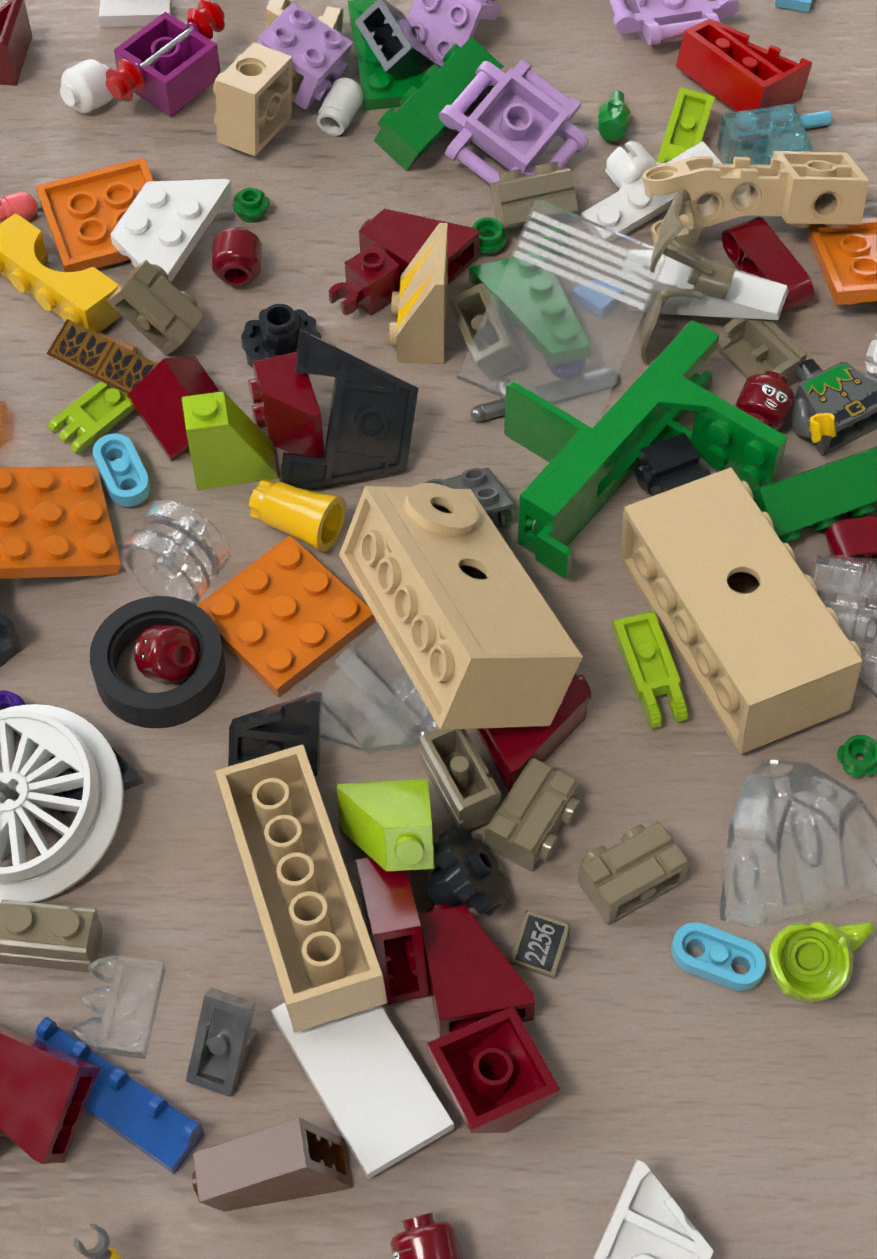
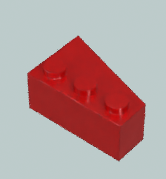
[676,18,813,123]

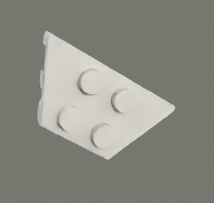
[110,179,232,282]
[593,1159,714,1259]

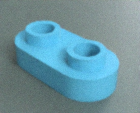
[93,433,150,507]
[671,922,766,991]

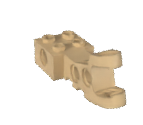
[213,0,344,156]
[643,151,869,251]

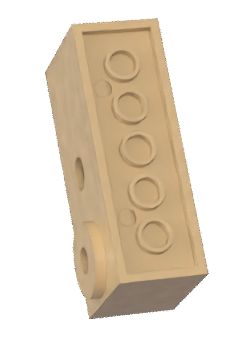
[620,467,863,754]
[339,483,583,730]

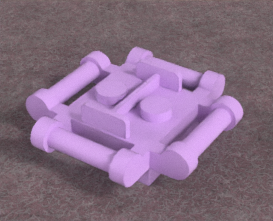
[609,0,739,46]
[438,59,588,184]

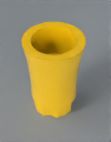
[249,479,346,552]

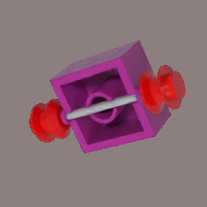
[106,0,225,116]

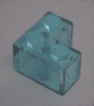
[717,103,814,165]

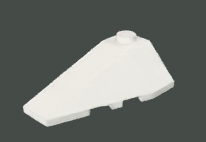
[618,251,788,320]

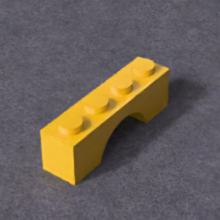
[0,213,122,333]

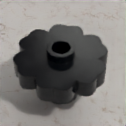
[241,304,322,368]
[425,825,511,916]

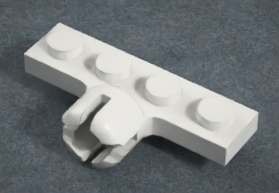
[580,141,722,244]

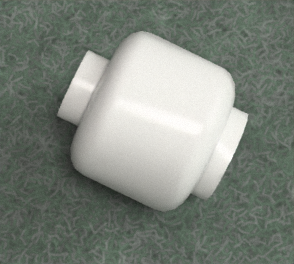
[60,59,113,114]

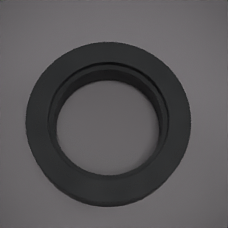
[90,596,226,728]

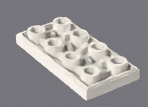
[271,1003,454,1179]

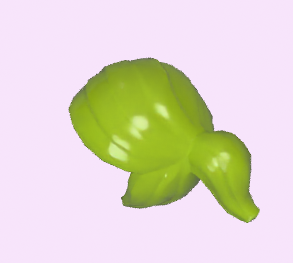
[769,921,875,1003]

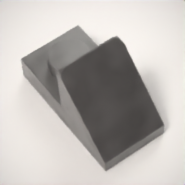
[185,987,258,1097]

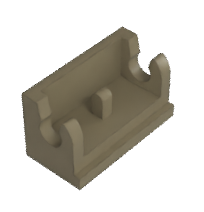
[717,318,807,387]

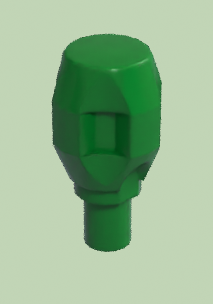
[597,90,630,141]

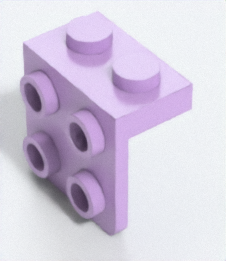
[407,0,502,66]
[258,4,353,110]

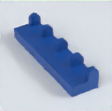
[35,1017,204,1174]

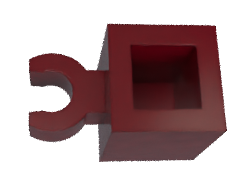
[329,243,400,316]

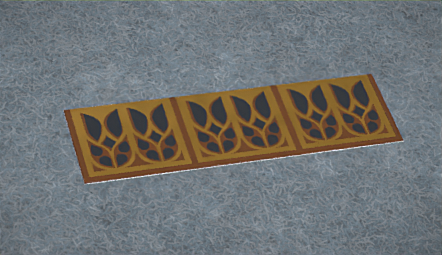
[47,319,157,394]

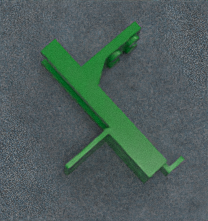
[504,320,788,578]

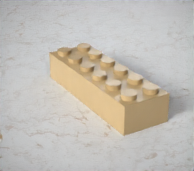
[215,744,388,1033]

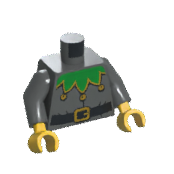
[791,359,877,456]

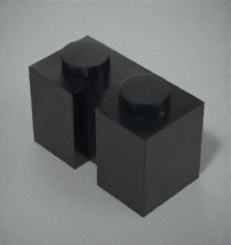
[635,432,711,496]

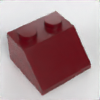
[248,352,324,457]

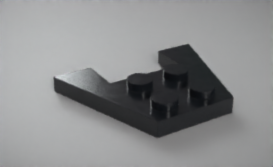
[279,329,419,490]

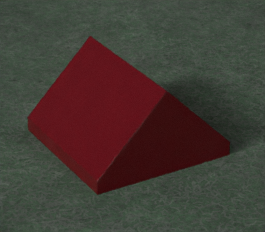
[0,0,33,86]
[127,356,220,461]
[426,1006,560,1133]

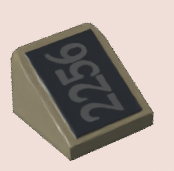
[509,910,571,979]

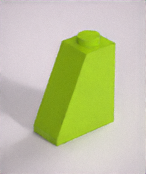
[182,391,278,490]
[337,779,434,871]

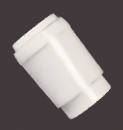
[317,78,363,136]

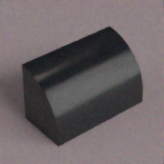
[354,0,435,78]

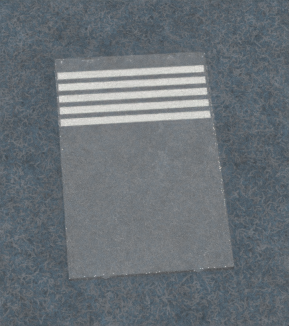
[457,199,667,428]

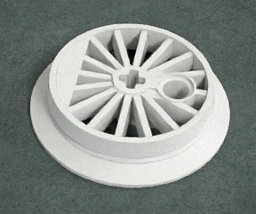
[0,704,124,903]

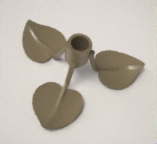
[640,188,735,365]

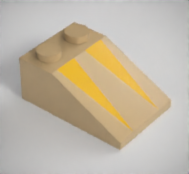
[389,223,448,364]

